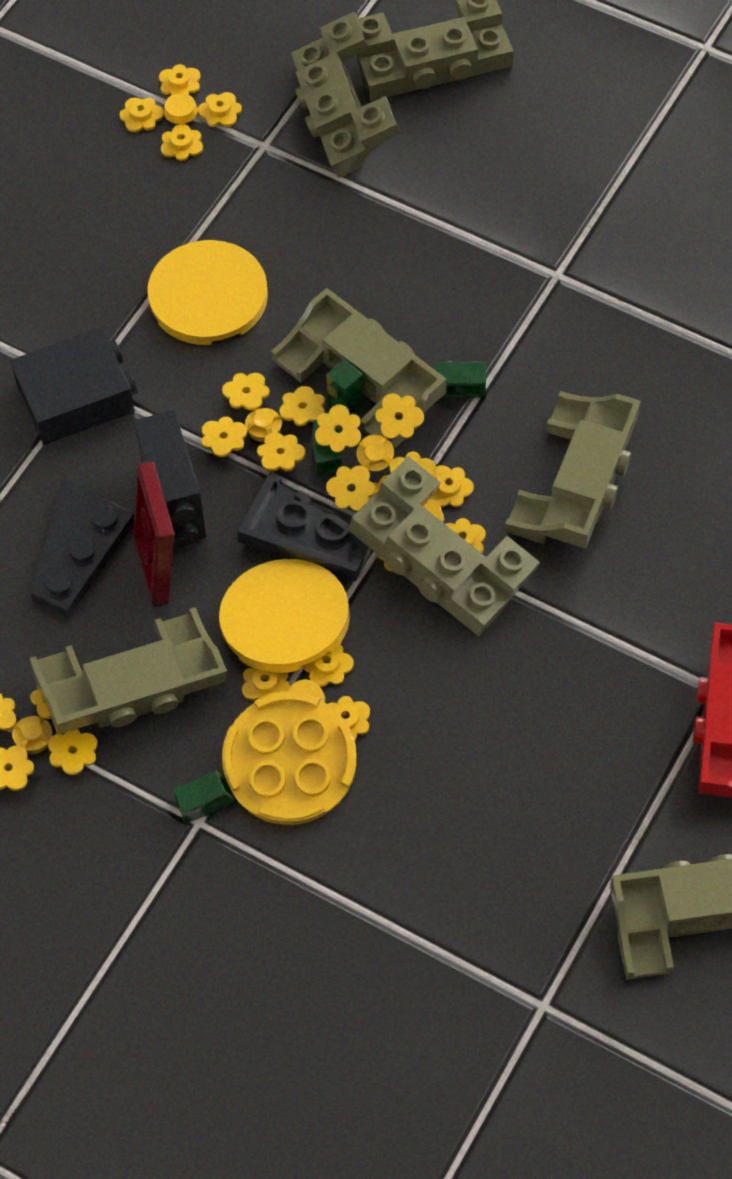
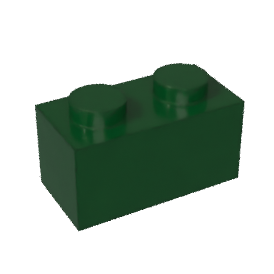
[326,359,364,414]
[434,361,486,398]

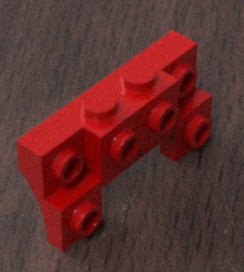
[693,622,732,797]

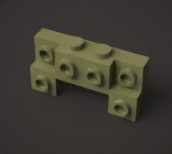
[356,0,514,101]
[291,12,401,178]
[271,288,447,449]
[505,391,641,549]
[348,457,540,637]
[29,607,227,735]
[610,854,732,980]

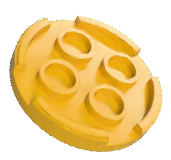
[148,240,268,345]
[219,559,350,673]
[222,691,356,825]

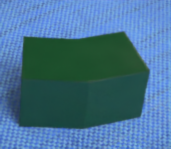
[311,420,342,477]
[173,770,235,824]

